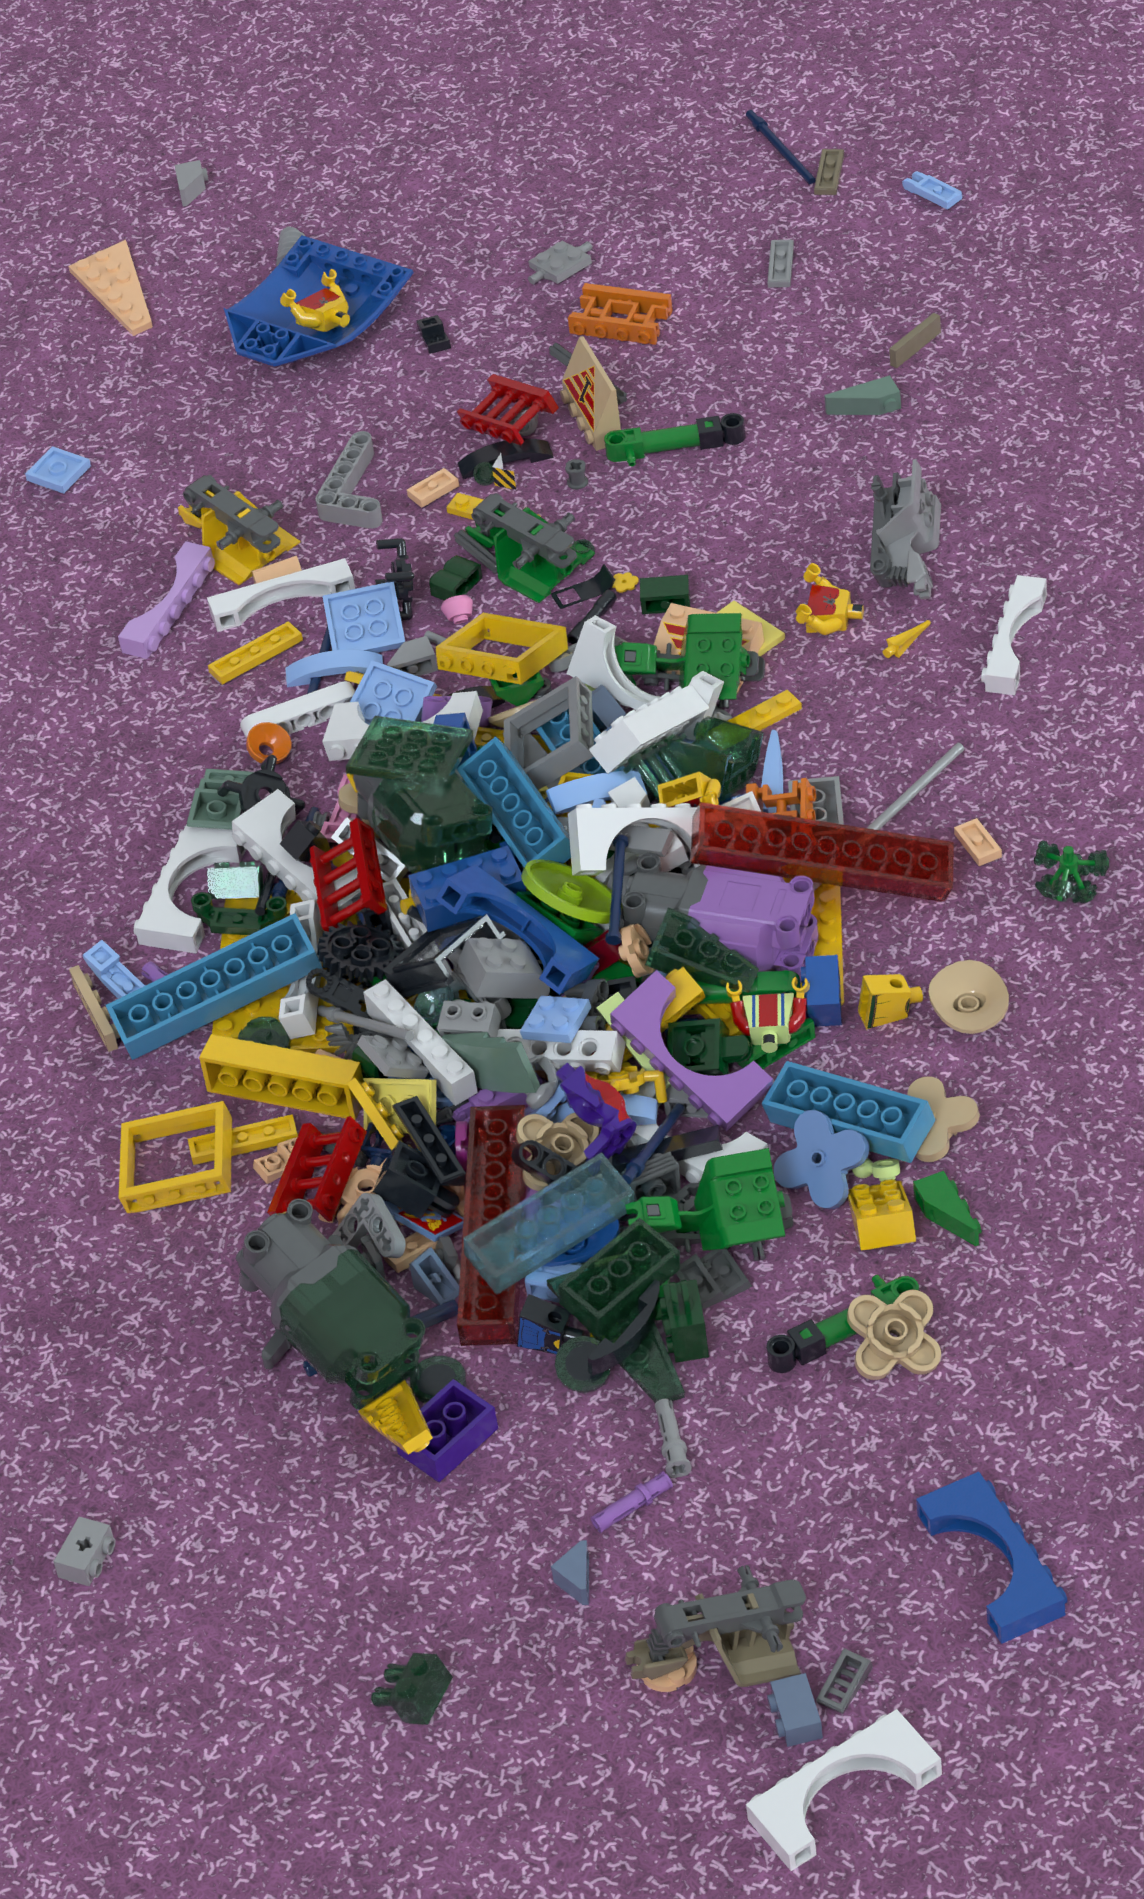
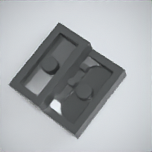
[673,1249,752,1309]

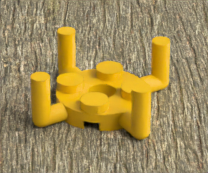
[589,1062,668,1103]

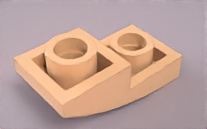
[253,1137,297,1184]

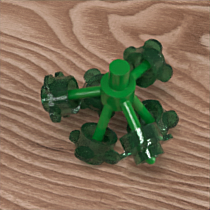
[1034,840,1109,903]

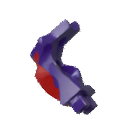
[556,1063,637,1174]

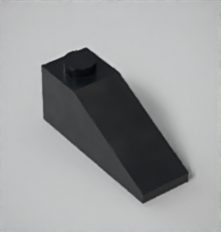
[280,820,333,864]

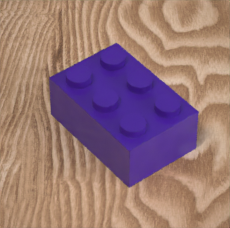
[396,1379,498,1482]

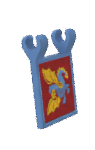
[383,1200,469,1242]

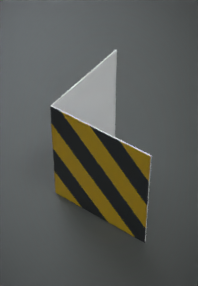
[492,453,517,490]

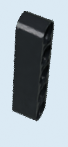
[511,1140,635,1224]

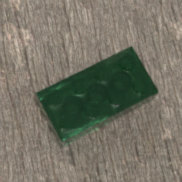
[559,1218,680,1337]

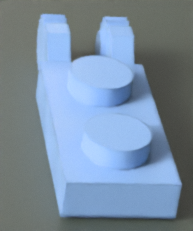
[902,171,962,210]

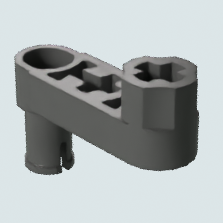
[564,978,609,1031]

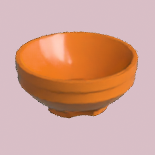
[246,722,292,764]

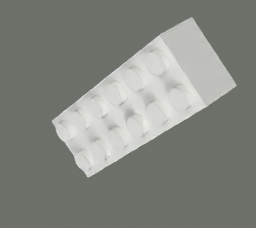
[589,684,709,774]

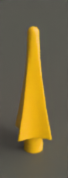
[883,620,931,658]

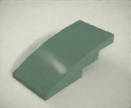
[187,769,254,830]
[441,1032,541,1093]

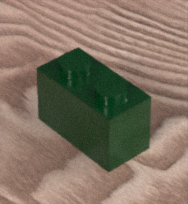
[640,575,690,615]

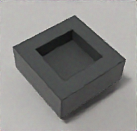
[433,1236,458,1274]

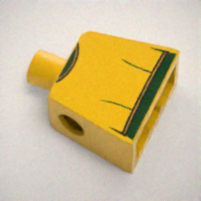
[858,974,923,1030]

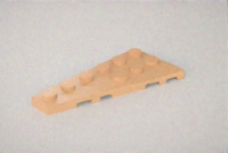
[68,240,153,336]

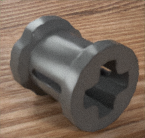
[565,459,588,490]

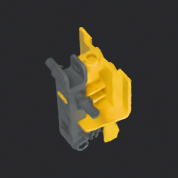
[178,475,300,585]

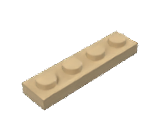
[69,965,120,1052]

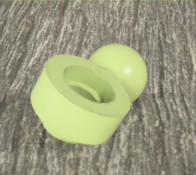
[852,1158,900,1182]

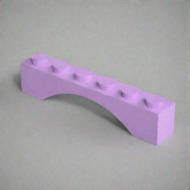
[118,541,215,659]

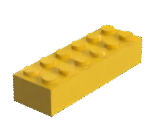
[199,1034,364,1120]

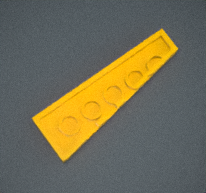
[358,1380,433,1455]

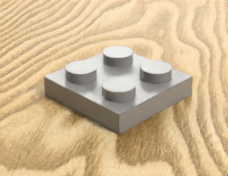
[357,1035,429,1079]

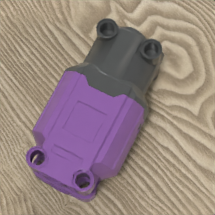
[621,853,819,983]

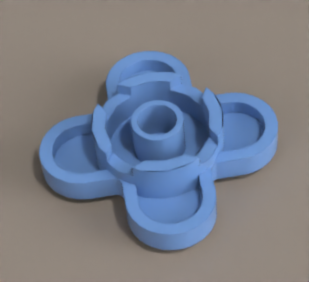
[773,1110,869,1209]

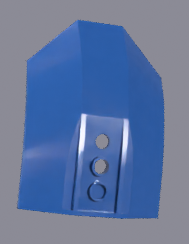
[224,235,414,367]

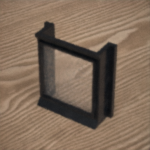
[382,914,506,998]

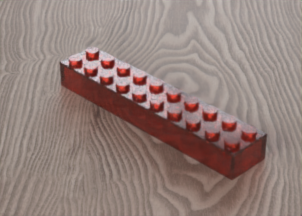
[690,802,954,901]
[457,1105,527,1346]

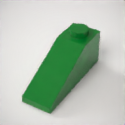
[736,1018,815,1069]

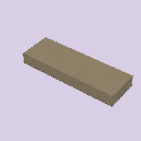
[814,149,844,195]
[889,313,941,368]

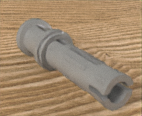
[655,1399,692,1478]

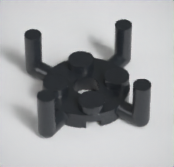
[375,538,414,621]
[217,755,306,815]

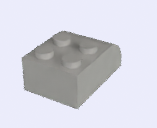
[788,776,846,856]
[457,937,550,999]

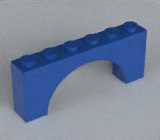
[435,864,600,995]
[916,1471,1068,1644]

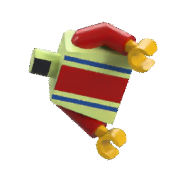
[726,977,810,1053]

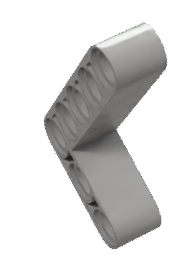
[315,431,383,529]

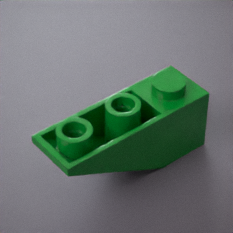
[913,1171,982,1246]

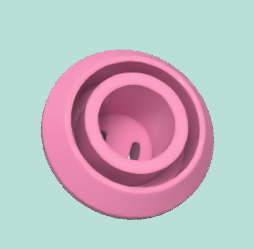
[441,595,473,625]

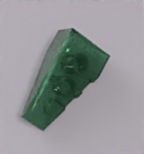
[645,907,759,993]

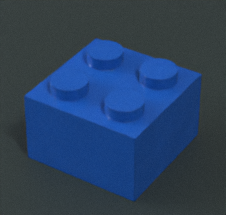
[800,955,842,1027]

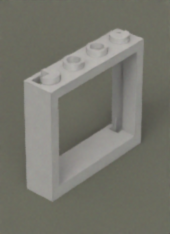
[503,676,594,790]

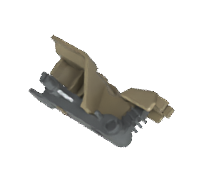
[625,1565,806,1687]

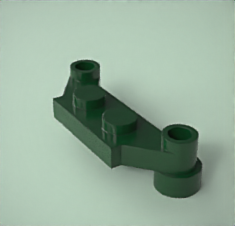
[191,892,288,935]

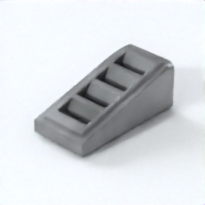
[816,1648,873,1714]

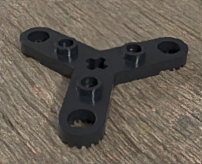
[306,968,416,1035]

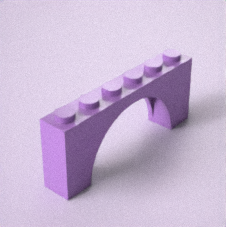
[610,970,773,1132]

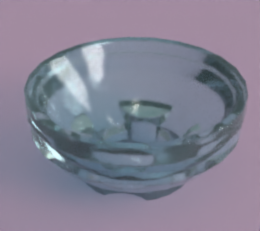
[414,985,454,1027]

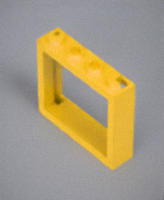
[436,612,568,685]
[118,1101,232,1213]

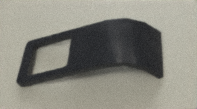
[551,564,615,609]

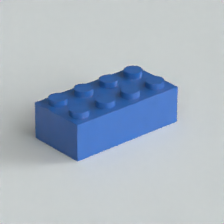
[408,846,526,932]

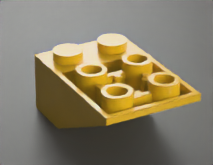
[847,1179,916,1251]

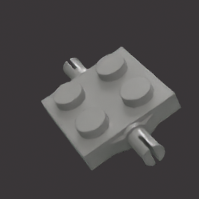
[528,241,592,285]

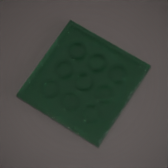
[346,716,473,788]

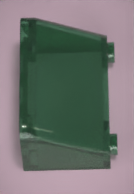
[665,716,764,801]

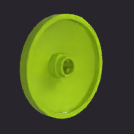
[521,859,622,924]

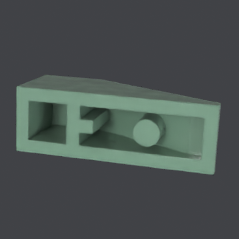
[824,375,901,415]

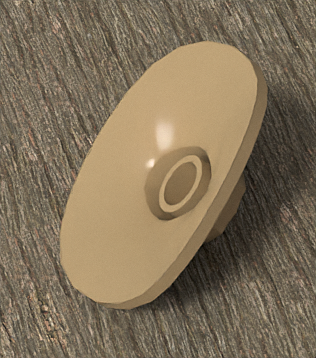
[928,960,1009,1034]

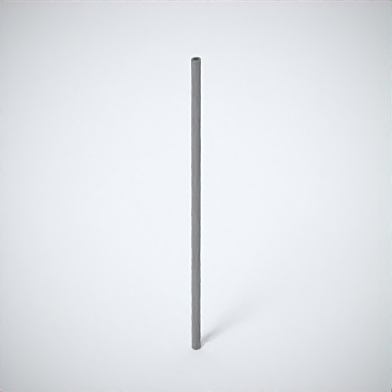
[707,743,964,978]

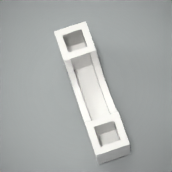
[608,777,688,872]

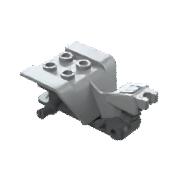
[870,459,941,600]

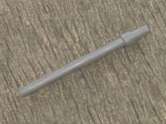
[317,1005,414,1041]

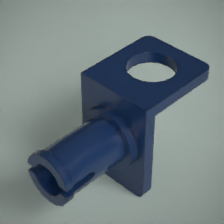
[360,1122,392,1166]

